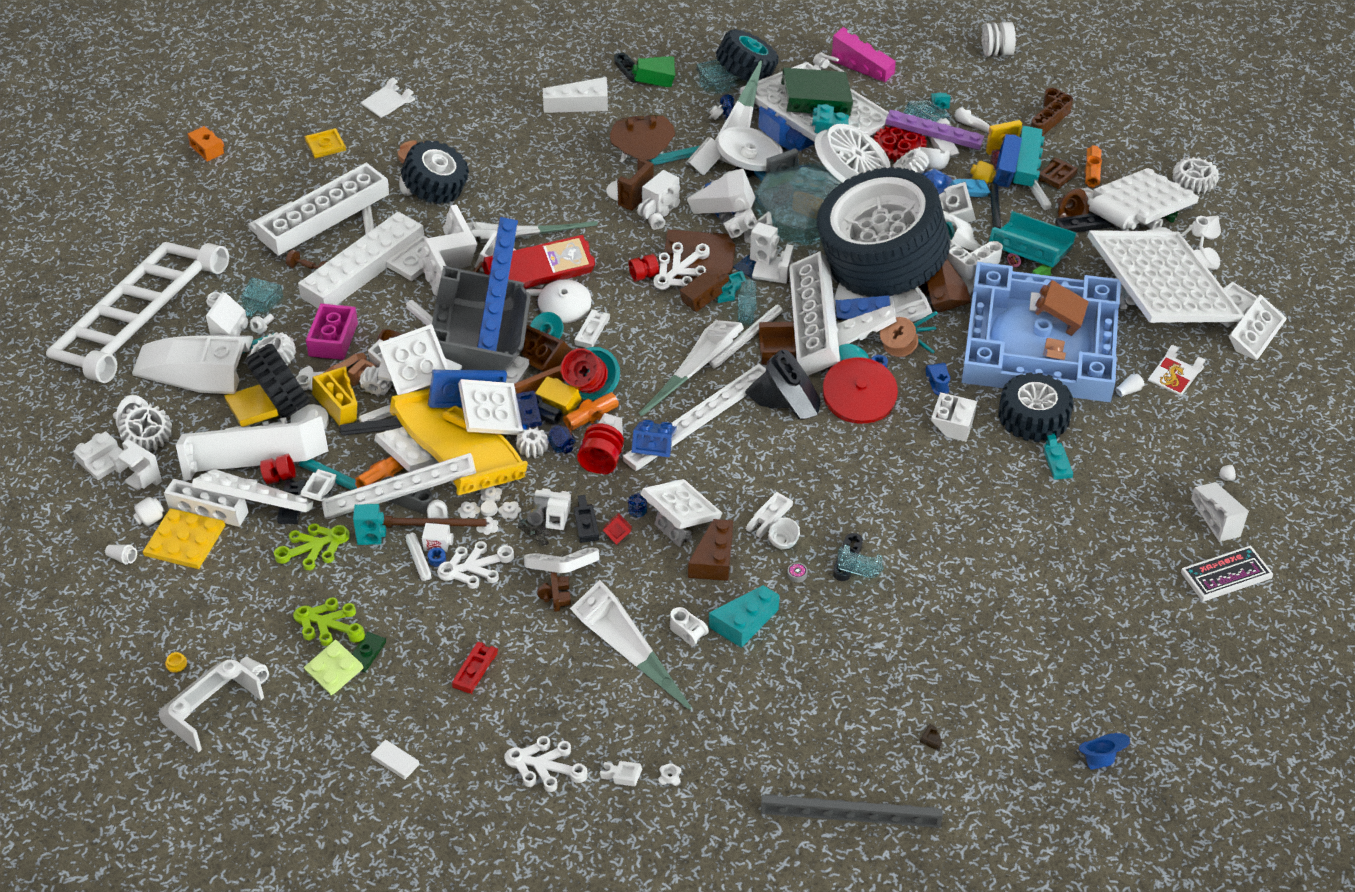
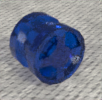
[628,493,647,517]

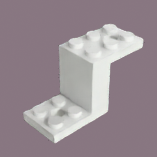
[418,205,477,296]

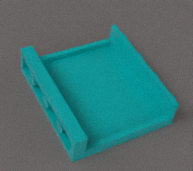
[989,211,1077,267]

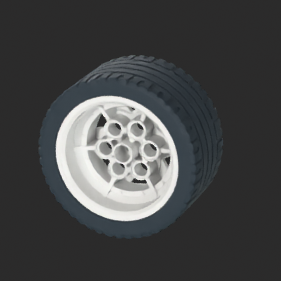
[817,167,950,297]

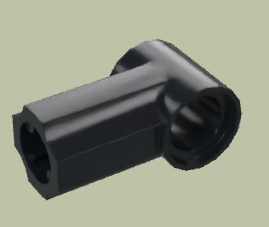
[525,395,562,425]

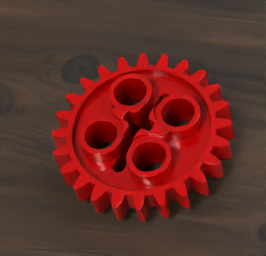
[874,126,927,163]

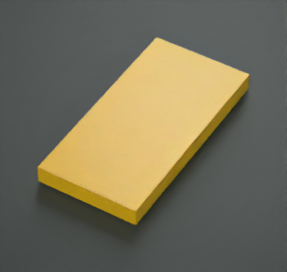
[224,385,278,427]

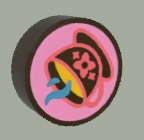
[1006,252,1025,268]

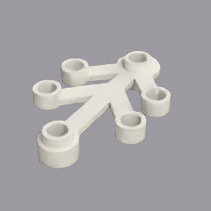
[654,242,710,290]
[437,541,514,589]
[505,736,588,792]

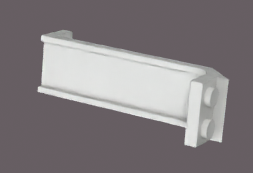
[176,409,328,481]

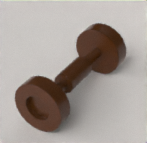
[286,250,327,269]

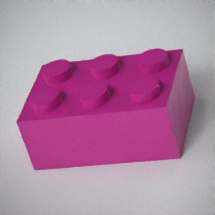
[306,303,358,360]

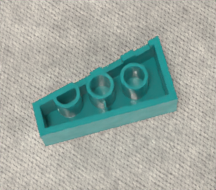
[1013,126,1045,187]

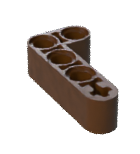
[1031,88,1073,136]

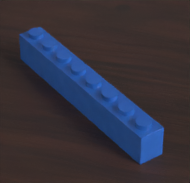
[477,217,518,351]

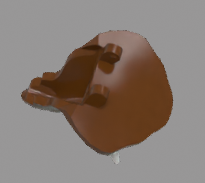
[610,114,675,162]

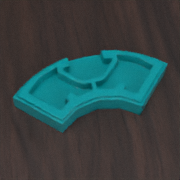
[717,271,747,303]

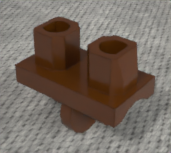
[537,572,571,612]

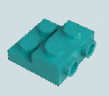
[812,104,849,133]

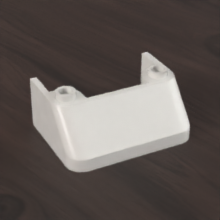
[159,660,264,752]

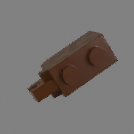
[679,270,729,312]

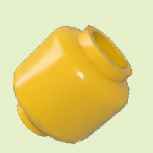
[970,161,996,184]

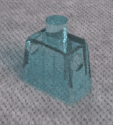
[241,277,284,317]

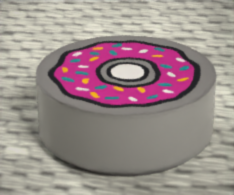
[787,563,808,582]

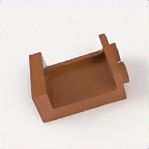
[1035,280,1089,336]

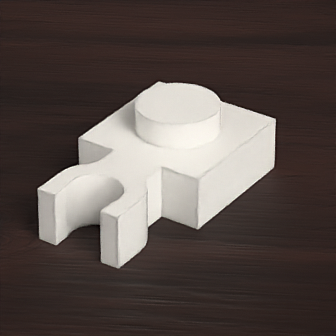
[600,761,642,786]

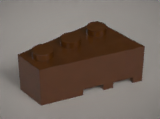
[688,519,733,581]

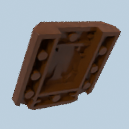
[663,229,736,281]

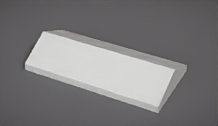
[1229,294,1287,360]

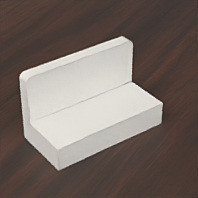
[686,137,722,175]

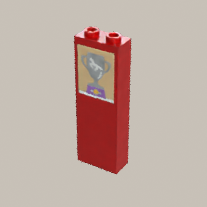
[482,235,595,289]

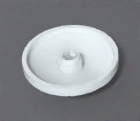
[717,127,783,171]

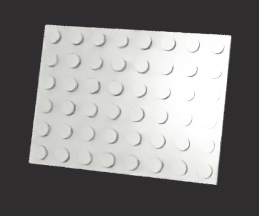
[740,62,891,142]
[1087,231,1245,323]

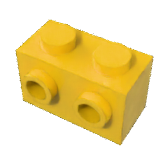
[535,376,582,415]

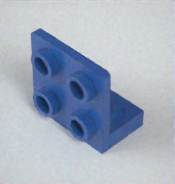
[631,420,677,457]

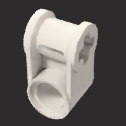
[670,607,709,646]

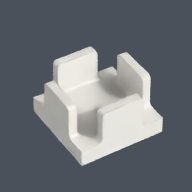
[113,439,162,490]

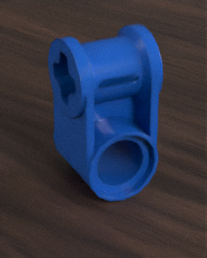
[926,363,950,396]

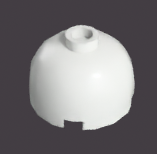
[918,147,951,172]

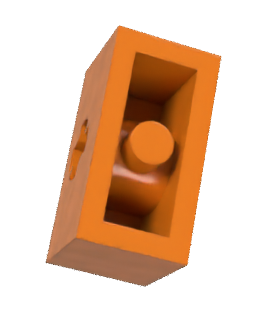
[188,126,224,161]

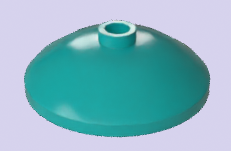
[566,347,620,401]

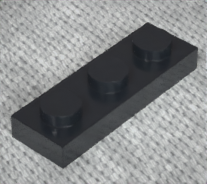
[1055,213,1110,232]

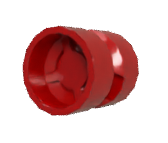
[628,254,659,282]
[260,454,296,485]

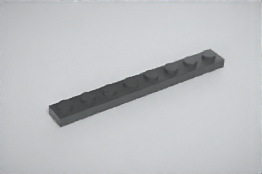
[761,794,943,828]

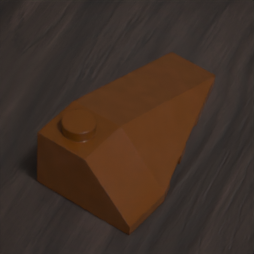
[927,259,972,313]
[521,325,572,372]

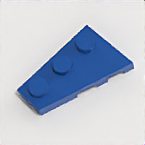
[835,296,890,321]

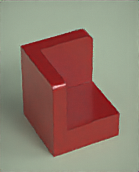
[603,512,632,545]

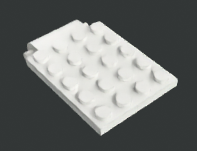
[1087,168,1199,230]

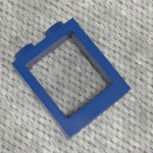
[993,134,1022,188]

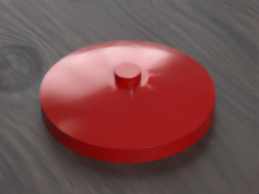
[822,357,898,424]

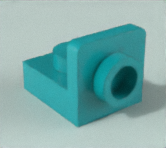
[930,92,951,109]

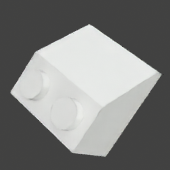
[206,292,248,335]

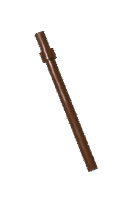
[382,516,487,528]

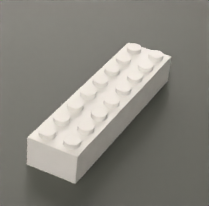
[255,163,389,256]
[298,212,424,308]
[789,251,840,376]

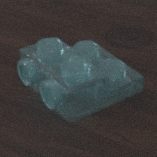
[904,100,951,122]

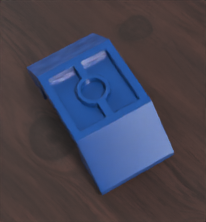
[758,106,815,152]

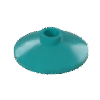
[530,312,564,339]

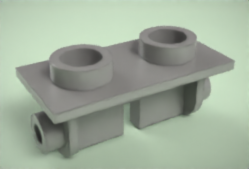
[654,512,692,547]

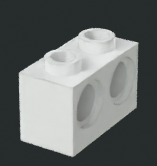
[750,222,779,265]

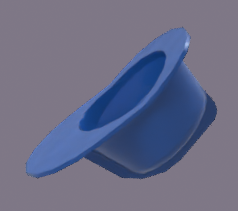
[1079,733,1130,769]

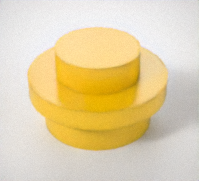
[165,652,187,673]

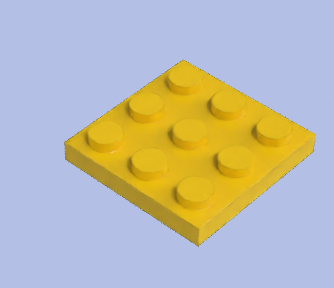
[143,508,225,569]

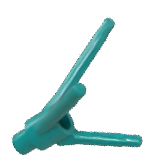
[914,311,938,353]

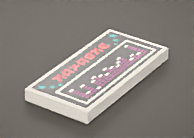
[1181,546,1273,602]

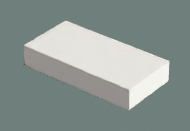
[371,739,419,780]

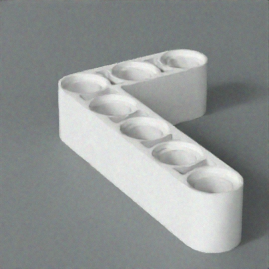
[947,240,1003,279]

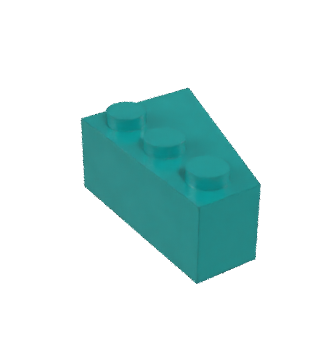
[709,585,780,648]

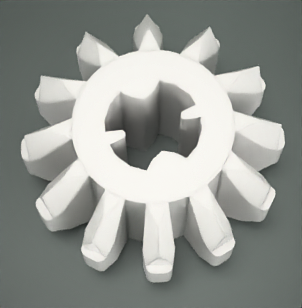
[359,366,392,396]
[516,427,549,458]

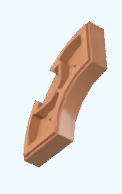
[323,353,367,373]

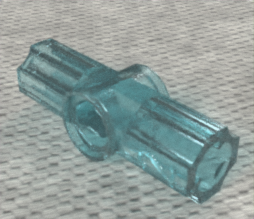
[738,279,757,326]

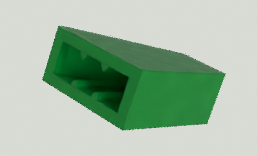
[632,56,675,87]

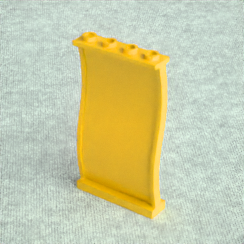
[389,388,528,495]

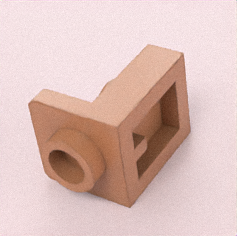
[1043,338,1066,360]
[348,358,377,386]

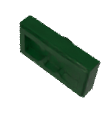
[352,631,386,673]

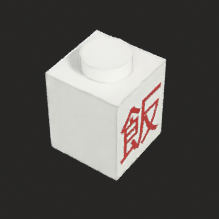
[422,523,453,552]

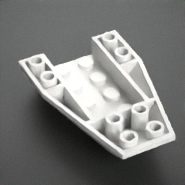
[132,335,253,394]

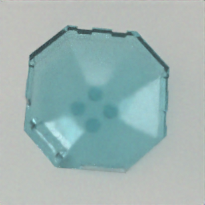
[754,162,842,246]

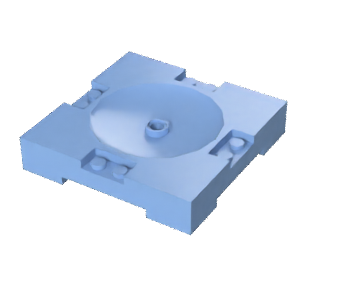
[961,262,1121,402]

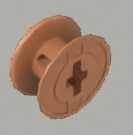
[880,317,918,357]

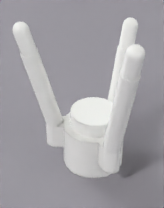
[813,52,844,72]

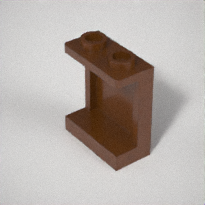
[617,158,654,211]
[758,321,797,365]

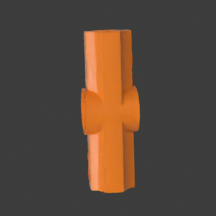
[1085,145,1102,188]
[563,392,619,431]
[355,456,404,488]

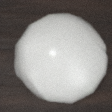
[768,518,800,550]

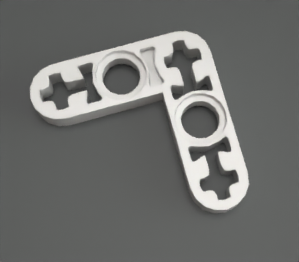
[524,548,599,573]

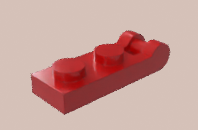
[452,641,498,694]

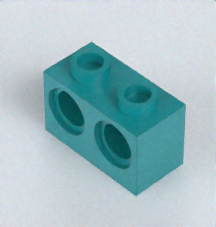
[353,504,386,545]

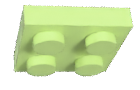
[304,640,364,695]

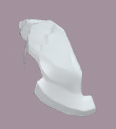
[943,211,981,251]

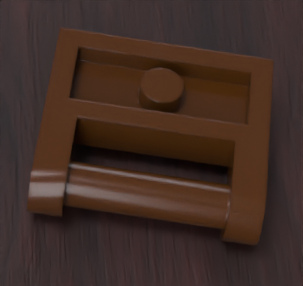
[1038,158,1078,189]

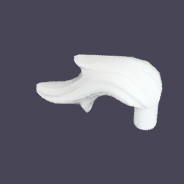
[955,107,989,133]

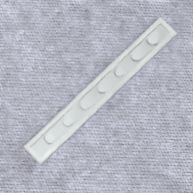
[321,453,476,519]

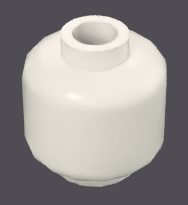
[133,497,165,526]

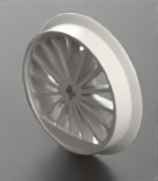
[815,124,891,183]

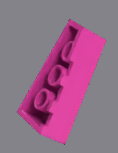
[831,27,896,82]

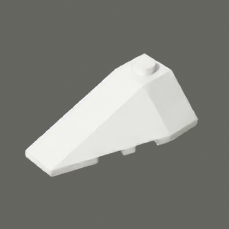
[939,182,976,225]

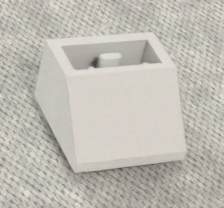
[931,392,977,442]

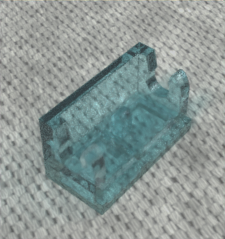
[838,544,884,578]

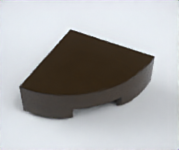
[920,724,942,751]

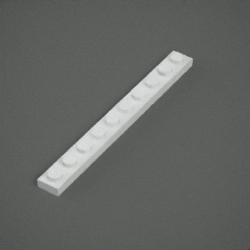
[623,364,766,471]

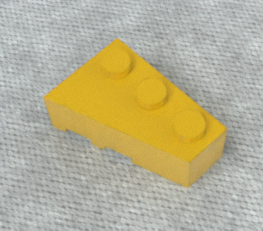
[312,366,357,426]

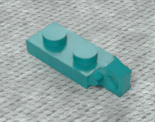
[1044,434,1073,480]

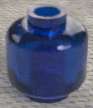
[547,425,576,454]

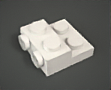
[73,431,123,480]

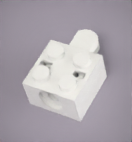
[637,170,680,219]

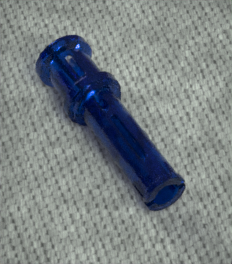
[720,94,735,120]

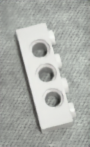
[164,479,249,527]

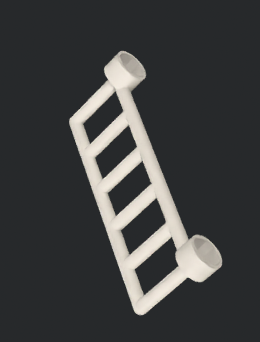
[46,242,229,383]

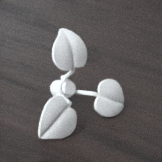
[1147,216,1221,270]

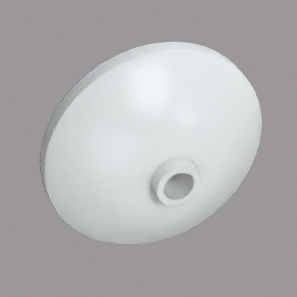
[538,280,591,323]

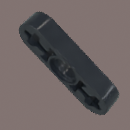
[614,53,639,83]
[833,533,863,581]

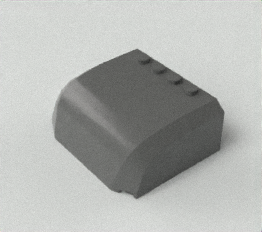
[432,266,530,370]

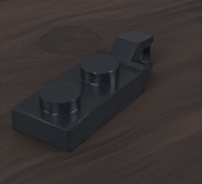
[574,495,599,543]

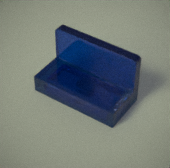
[516,390,542,430]

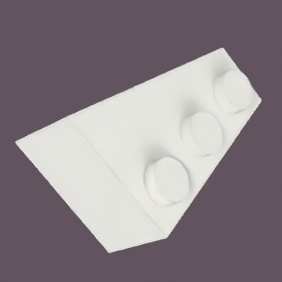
[1191,482,1249,542]

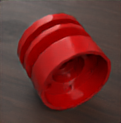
[561,348,608,393]
[577,423,624,475]

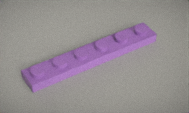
[885,110,985,150]

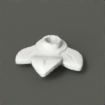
[296,366,325,391]

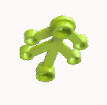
[274,523,350,570]
[293,597,365,646]

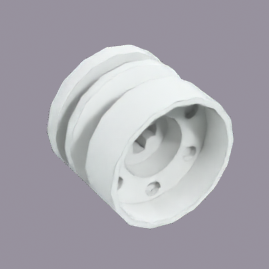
[982,22,1016,57]

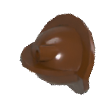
[1056,188,1090,218]

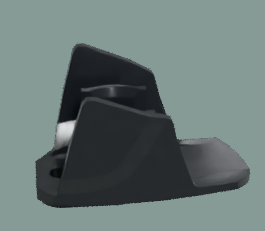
[745,350,820,419]

